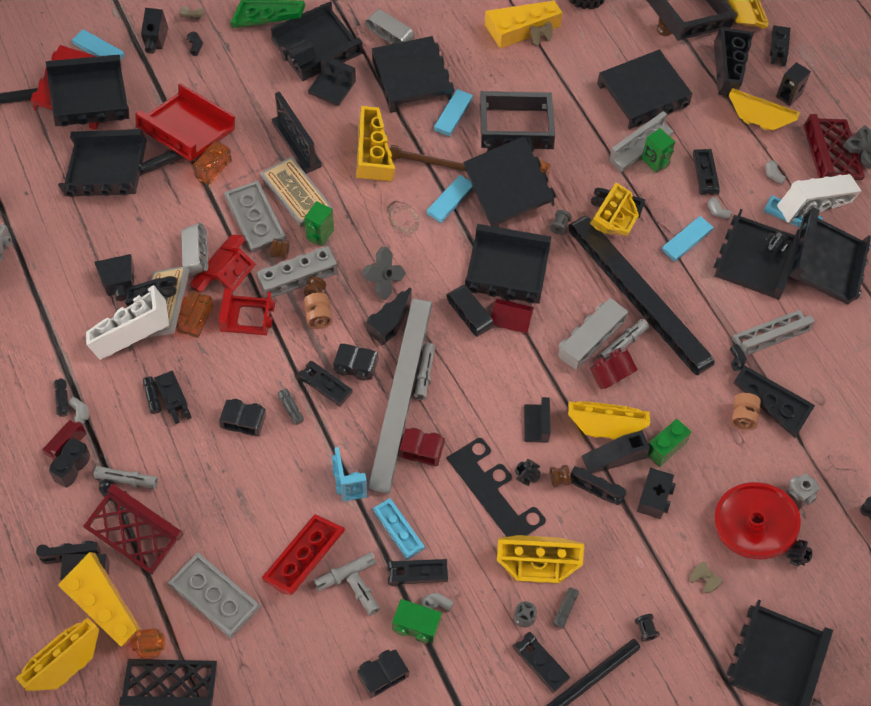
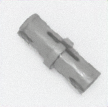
[347,572,380,616]

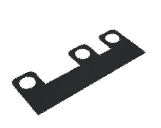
[446,438,546,537]

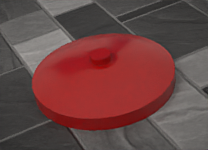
[714,482,801,560]

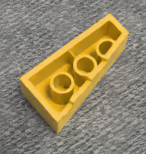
[484,1,563,49]
[356,106,395,182]
[58,552,141,647]

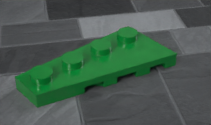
[230,0,306,28]

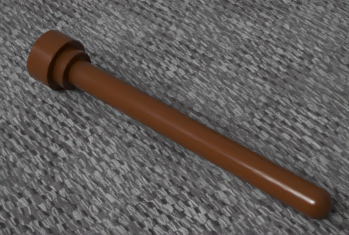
[390,145,465,171]

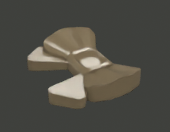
[180,6,204,20]
[530,22,553,46]
[690,562,722,593]

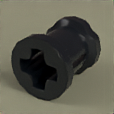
[634,614,660,642]

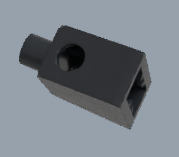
[141,7,168,54]
[94,254,134,301]

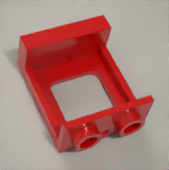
[218,288,275,336]

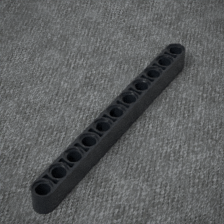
[568,215,715,375]

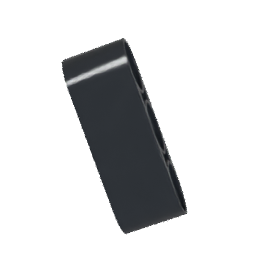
[446,285,494,337]

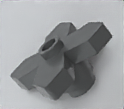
[843,125,871,169]
[362,247,406,300]

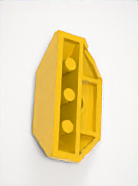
[728,0,769,29]
[729,88,801,131]
[590,182,639,236]
[568,401,650,440]
[497,535,584,583]
[16,618,99,691]

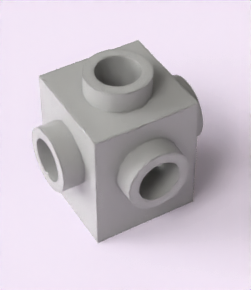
[786,473,820,509]

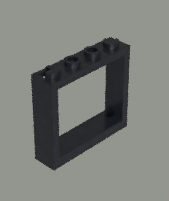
[646,0,738,41]
[480,91,555,150]

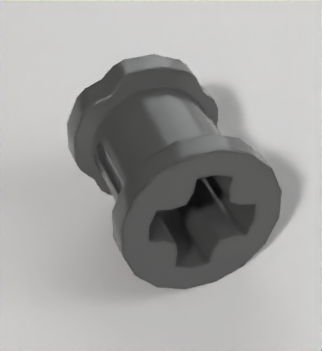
[550,210,572,235]

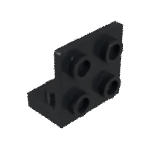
[308,55,356,106]

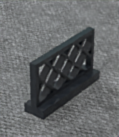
[272,91,322,174]
[119,659,217,706]

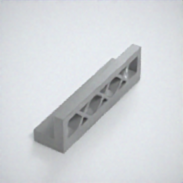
[609,111,674,173]
[732,310,815,356]

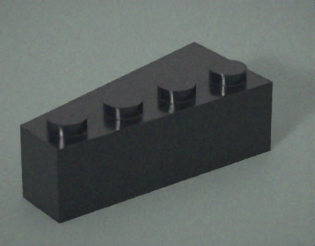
[714,27,754,96]

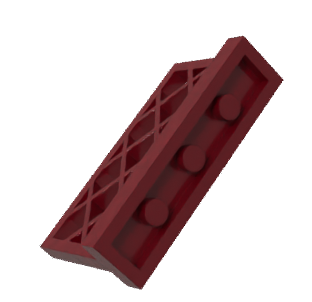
[803,114,865,180]
[83,483,184,575]

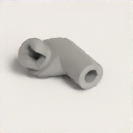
[765,160,786,185]
[707,197,731,220]
[68,397,89,424]
[421,593,454,611]

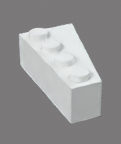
[777,174,861,223]
[86,285,169,360]

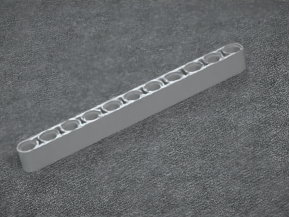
[369,298,432,494]

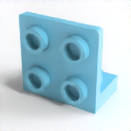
[331,447,367,502]

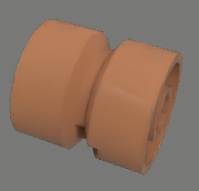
[304,292,332,329]
[731,393,761,430]

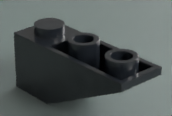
[366,287,412,346]
[582,430,650,474]

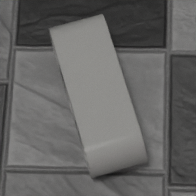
[365,9,415,44]
[181,223,208,277]

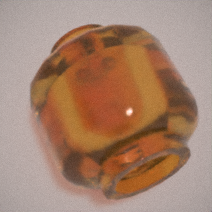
[132,628,165,658]

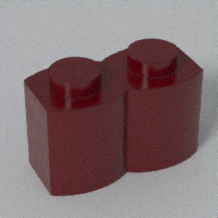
[590,348,638,389]
[399,428,445,466]

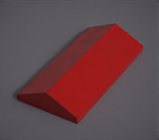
[262,514,345,595]

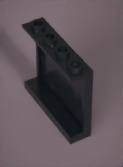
[270,1,363,82]
[372,36,454,113]
[597,49,693,129]
[45,54,129,127]
[58,129,147,197]
[463,136,556,228]
[789,207,871,305]
[713,209,800,300]
[465,224,552,304]
[726,599,833,706]

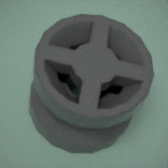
[514,601,537,628]

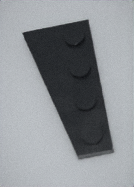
[734,365,815,438]

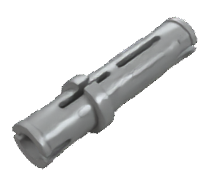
[599,319,649,359]
[414,343,436,400]
[94,466,158,489]
[313,552,377,592]

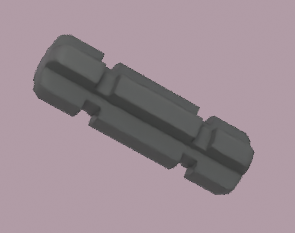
[278,388,304,425]
[553,587,579,629]

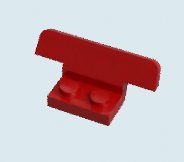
[190,234,256,293]

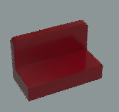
[491,299,534,333]
[42,420,87,460]

